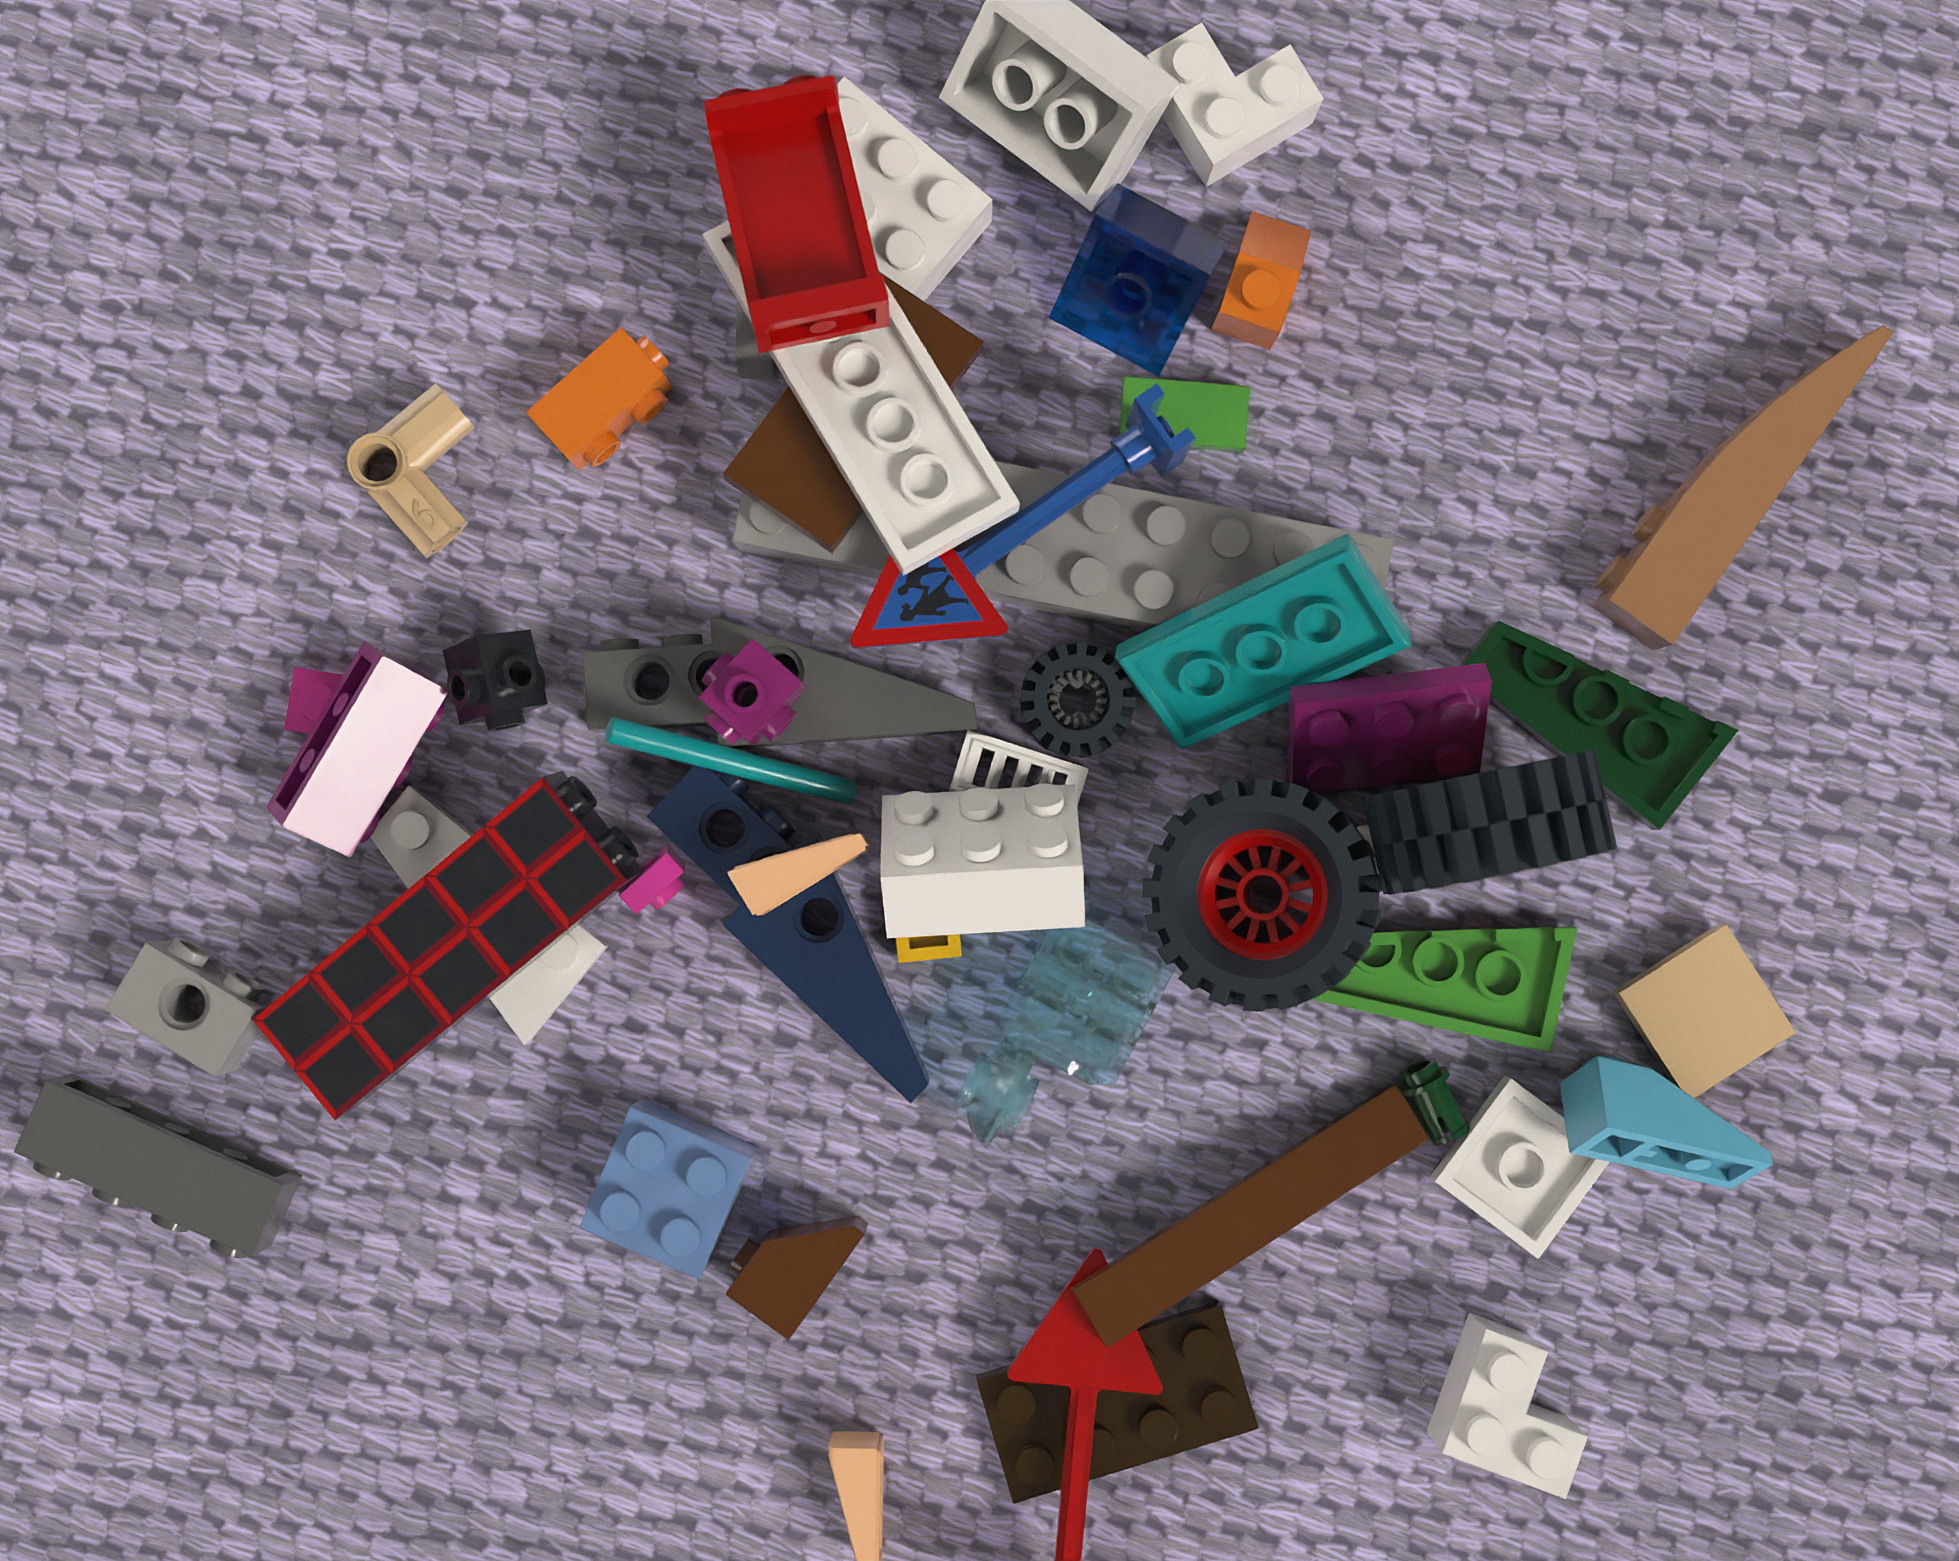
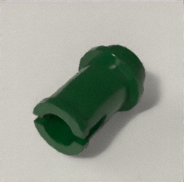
[1400,1058,1470,1145]

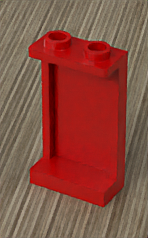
[703,75,890,353]

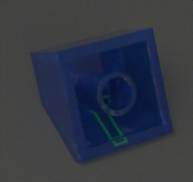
[1049,183,1230,377]

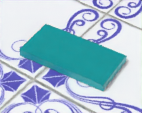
[1115,533,1412,750]

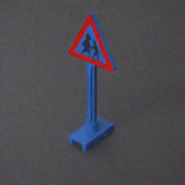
[850,383,1196,649]

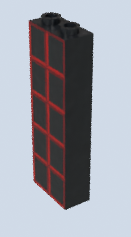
[252,771,644,1120]

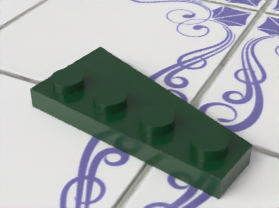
[1459,621,1739,830]

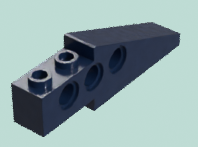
[646,766,930,1103]

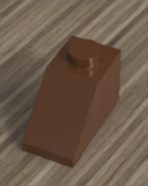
[725,1216,868,1340]

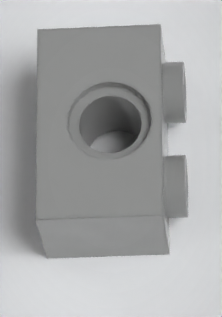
[104,937,272,1077]

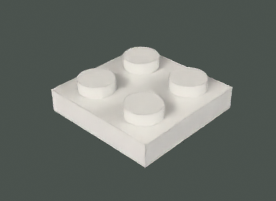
[1429,1075,1609,1259]

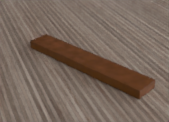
[1070,1084,1430,1348]

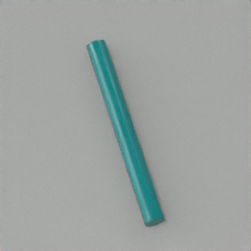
[605,717,856,804]

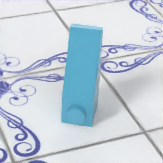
[1560,1055,1773,1189]

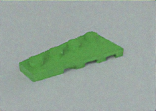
[1312,926,1577,1053]

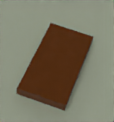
[723,271,983,554]

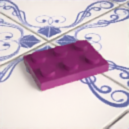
[1287,663,1492,793]

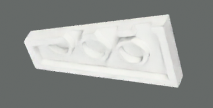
[370,785,609,1045]

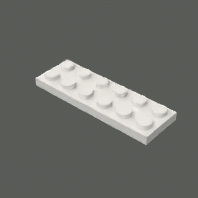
[702,221,1020,576]

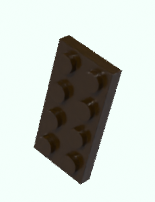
[976,1301,1259,1504]

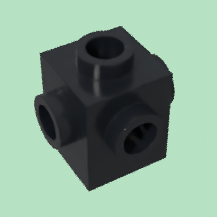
[442,629,548,732]

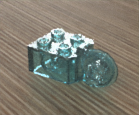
[954,919,1176,1148]

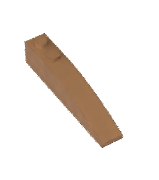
[1592,325,1893,650]

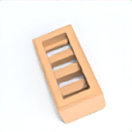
[727,834,871,916]
[828,1431,884,1561]

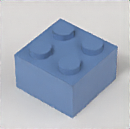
[579,1098,758,1279]

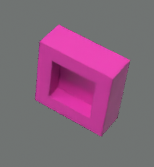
[284,667,344,734]
[619,844,685,915]

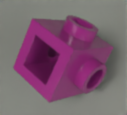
[698,638,808,746]

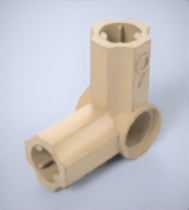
[347,383,475,558]

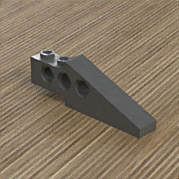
[583,617,977,749]

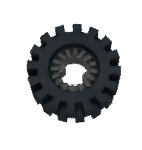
[1020,641,1136,758]

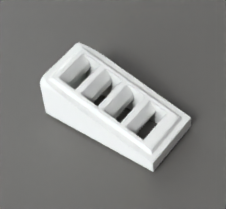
[949,730,1089,806]

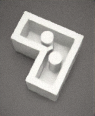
[1146,23,1324,187]
[1426,1313,1588,1499]

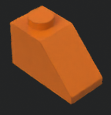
[1211,211,1311,350]

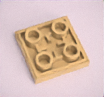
[1612,924,1796,1098]

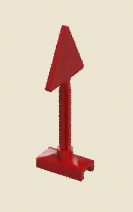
[1007,1247,1163,1561]

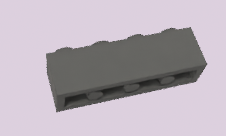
[14,1074,303,1258]

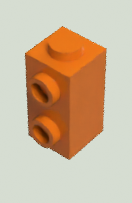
[525,327,673,470]

